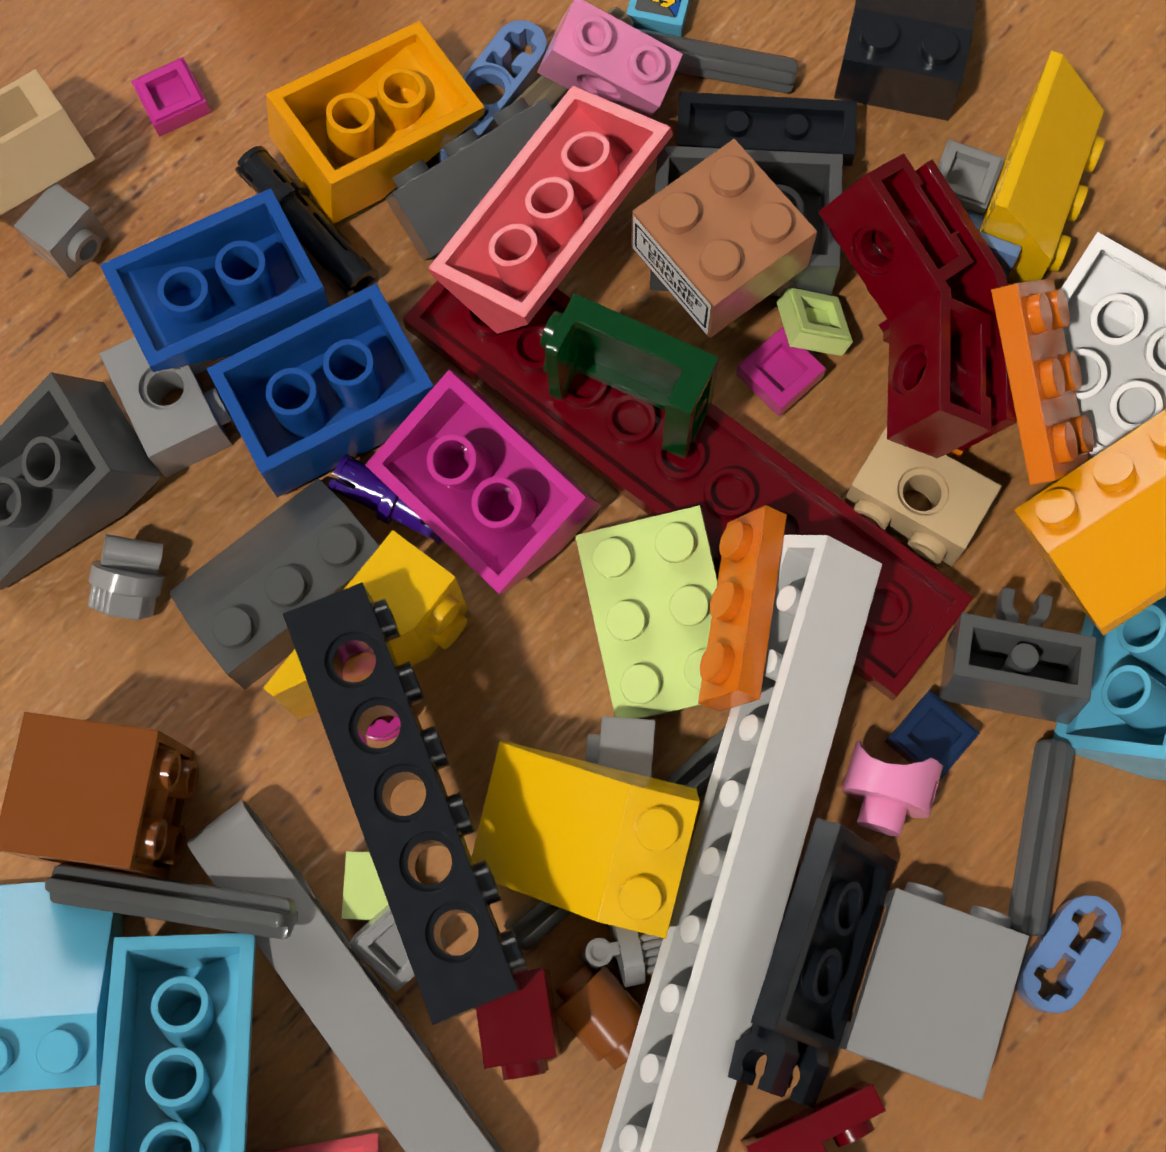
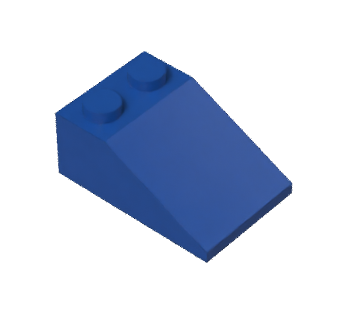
[100,188,329,372]

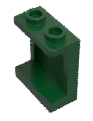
[540,293,719,459]

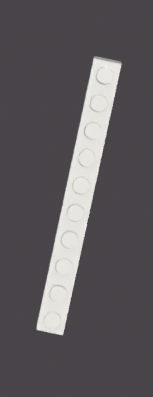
[600,535,882,1152]

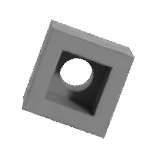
[14,183,109,279]
[586,716,655,777]

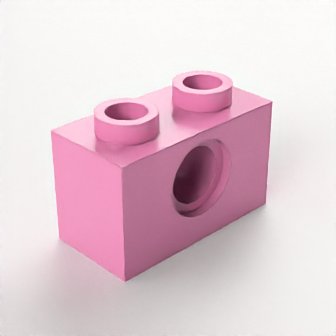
[537,0,683,118]

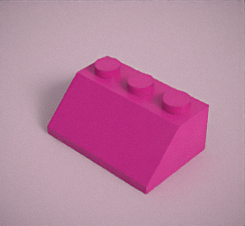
[365,370,602,594]

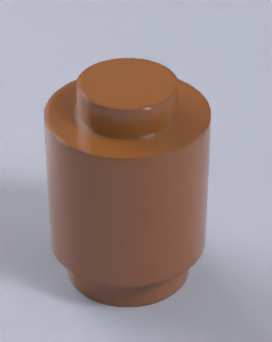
[554,963,643,1070]

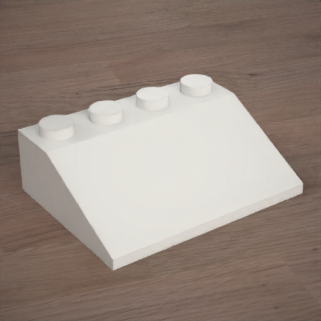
[1061,232,1166,456]

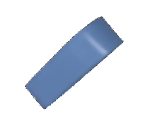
[1015,895,1122,1013]

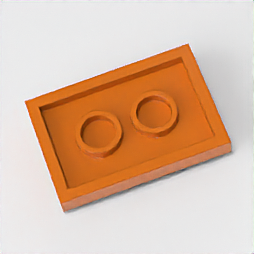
[991,278,1094,485]

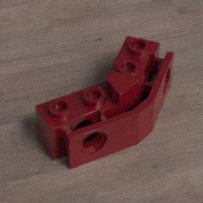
[818,153,1017,459]

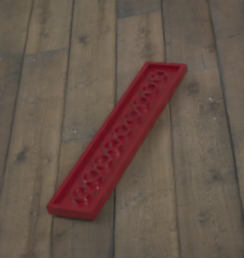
[403,281,974,701]

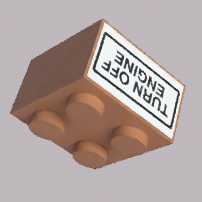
[631,139,817,338]

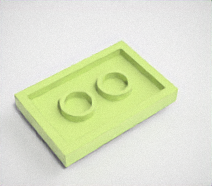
[575,505,718,719]

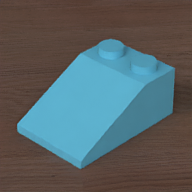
[0,882,123,1093]

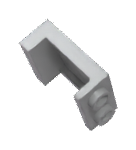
[839,882,1029,1100]

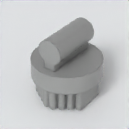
[88,534,165,620]
[580,924,663,988]

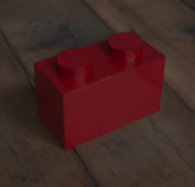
[476,968,562,1080]

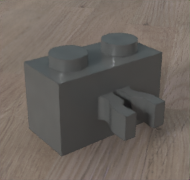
[939,587,1096,724]

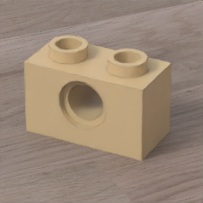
[844,426,1002,567]

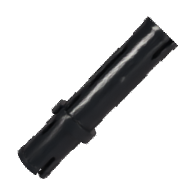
[235,146,378,297]

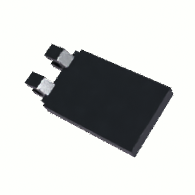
[728,818,897,1108]

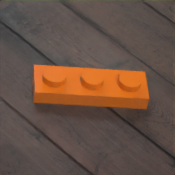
[698,505,787,712]

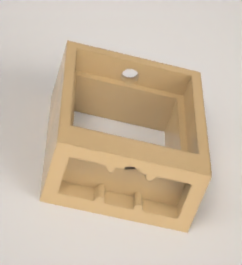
[0,69,95,215]

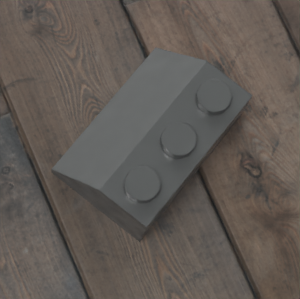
[168,478,379,690]

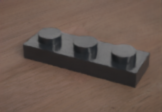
[676,92,857,166]

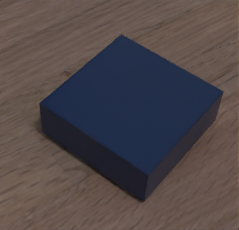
[884,690,980,781]

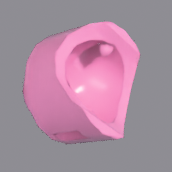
[842,741,943,837]

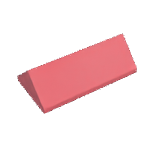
[428,86,673,334]

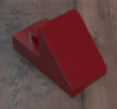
[741,1081,886,1152]

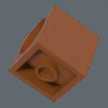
[0,712,198,879]

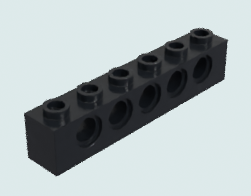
[283,582,528,1025]

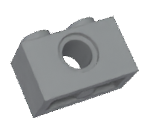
[99,337,232,478]

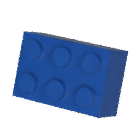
[206,283,434,497]

